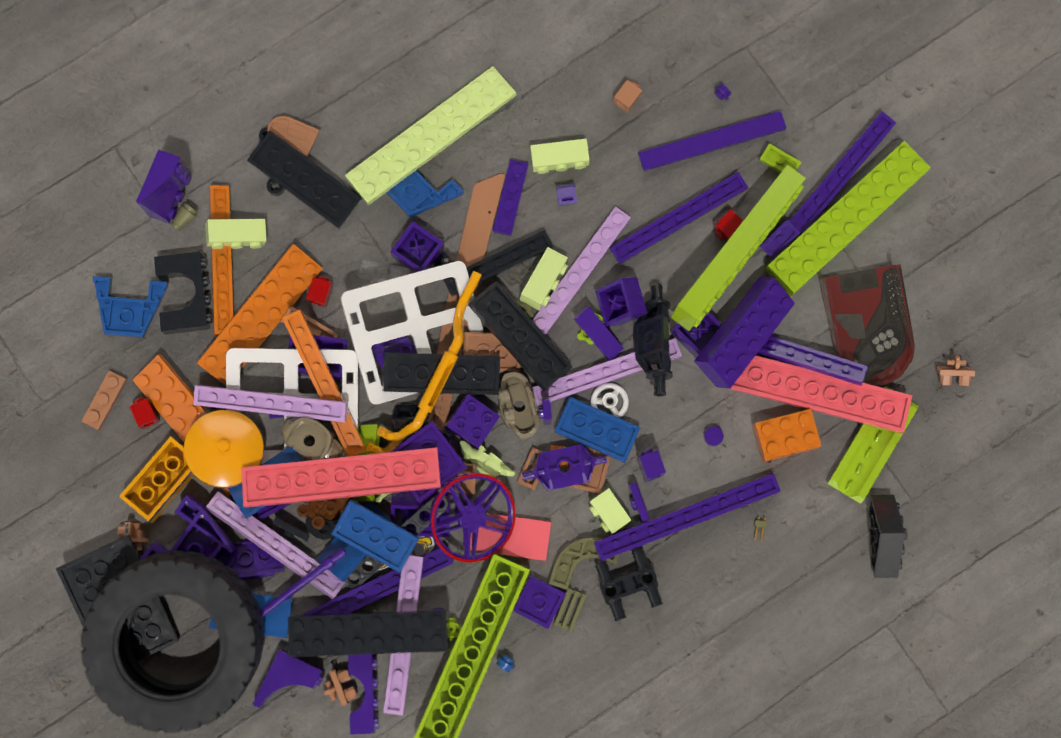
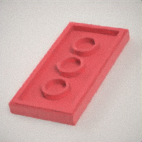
[470,513,551,561]

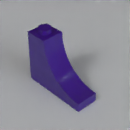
[252,650,324,708]

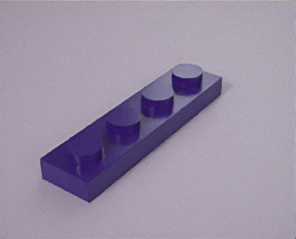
[493,159,529,236]

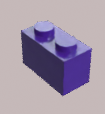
[637,449,666,482]

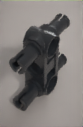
[595,548,663,621]

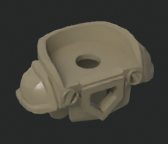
[498,372,540,439]
[281,417,344,460]

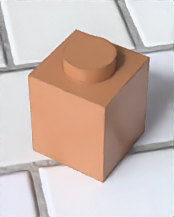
[613,80,642,113]

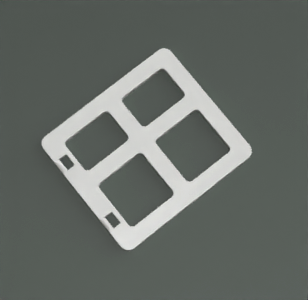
[341,261,484,404]
[226,348,358,464]

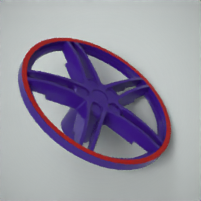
[430,473,516,563]

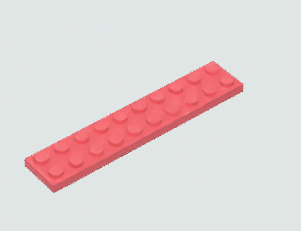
[726,356,913,434]
[242,448,441,508]

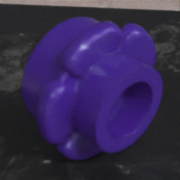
[714,83,732,100]

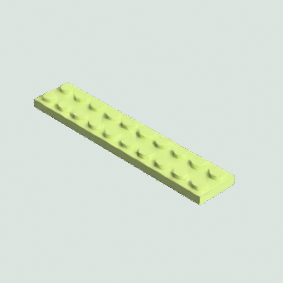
[345,66,516,206]

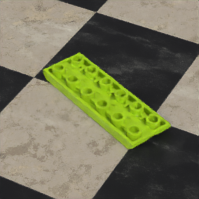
[827,386,919,504]

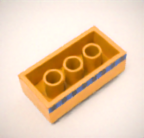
[119,436,194,523]

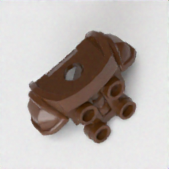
[297,497,356,530]

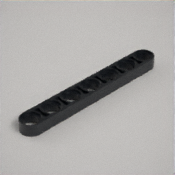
[345,493,449,588]

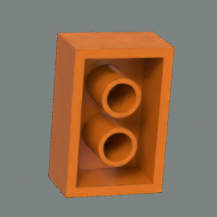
[752,409,822,463]

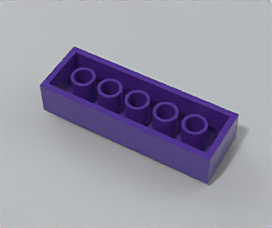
[694,277,795,389]

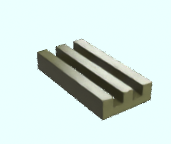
[554,588,586,632]

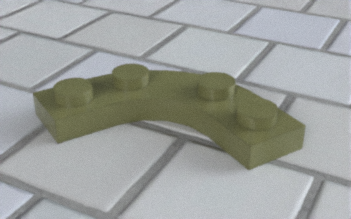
[549,538,619,590]

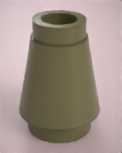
[171,202,198,231]

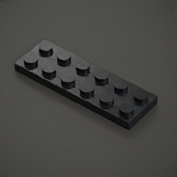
[247,131,362,229]
[468,281,572,391]
[382,352,500,395]

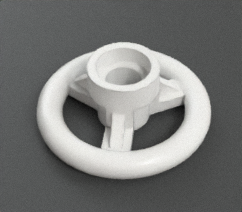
[590,383,629,418]

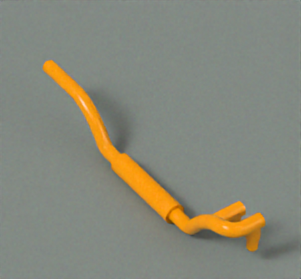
[366,271,482,454]

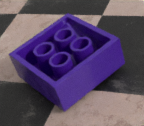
[136,149,192,224]

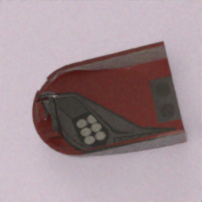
[819,264,915,385]

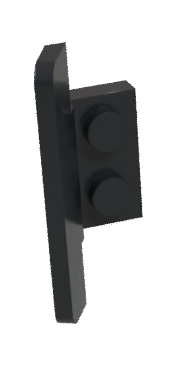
[379,405,450,448]

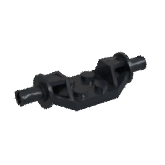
[635,284,673,397]

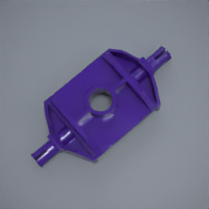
[522,444,607,492]

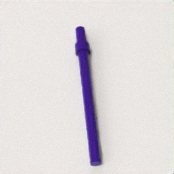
[260,548,347,618]

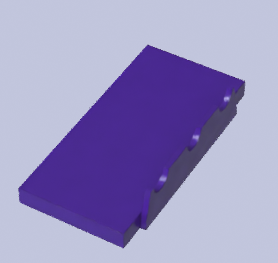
[215,541,284,581]

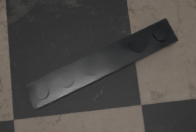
[443,230,553,297]

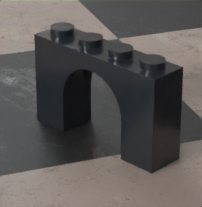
[154,251,213,335]

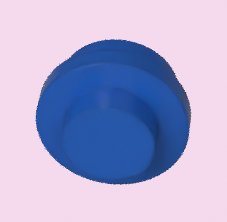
[496,654,515,672]

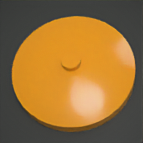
[184,410,264,488]

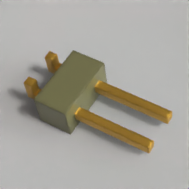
[754,517,767,541]

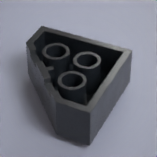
[869,495,907,578]

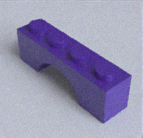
[348,654,379,735]

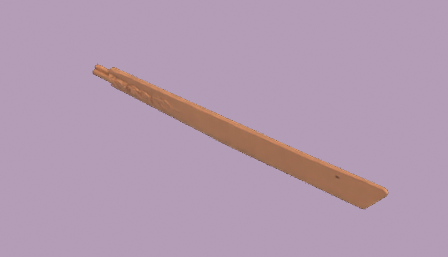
[431,174,505,430]

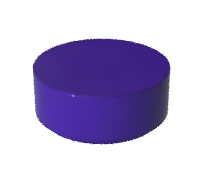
[704,426,724,446]

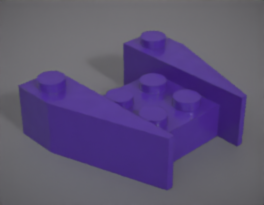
[141,494,237,559]

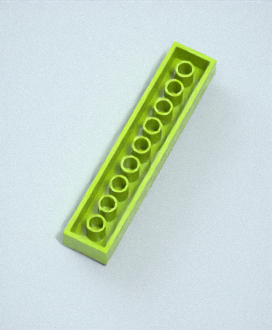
[765,141,931,297]
[671,165,806,331]
[414,554,530,738]

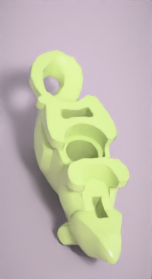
[460,441,516,477]

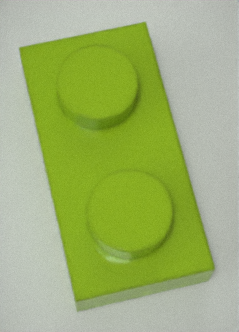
[759,143,802,173]

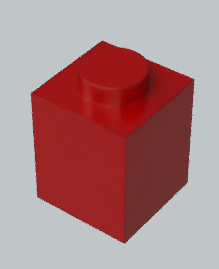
[713,209,743,242]
[306,276,333,308]
[129,398,160,429]

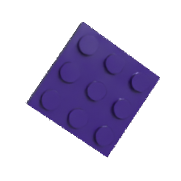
[391,422,468,504]

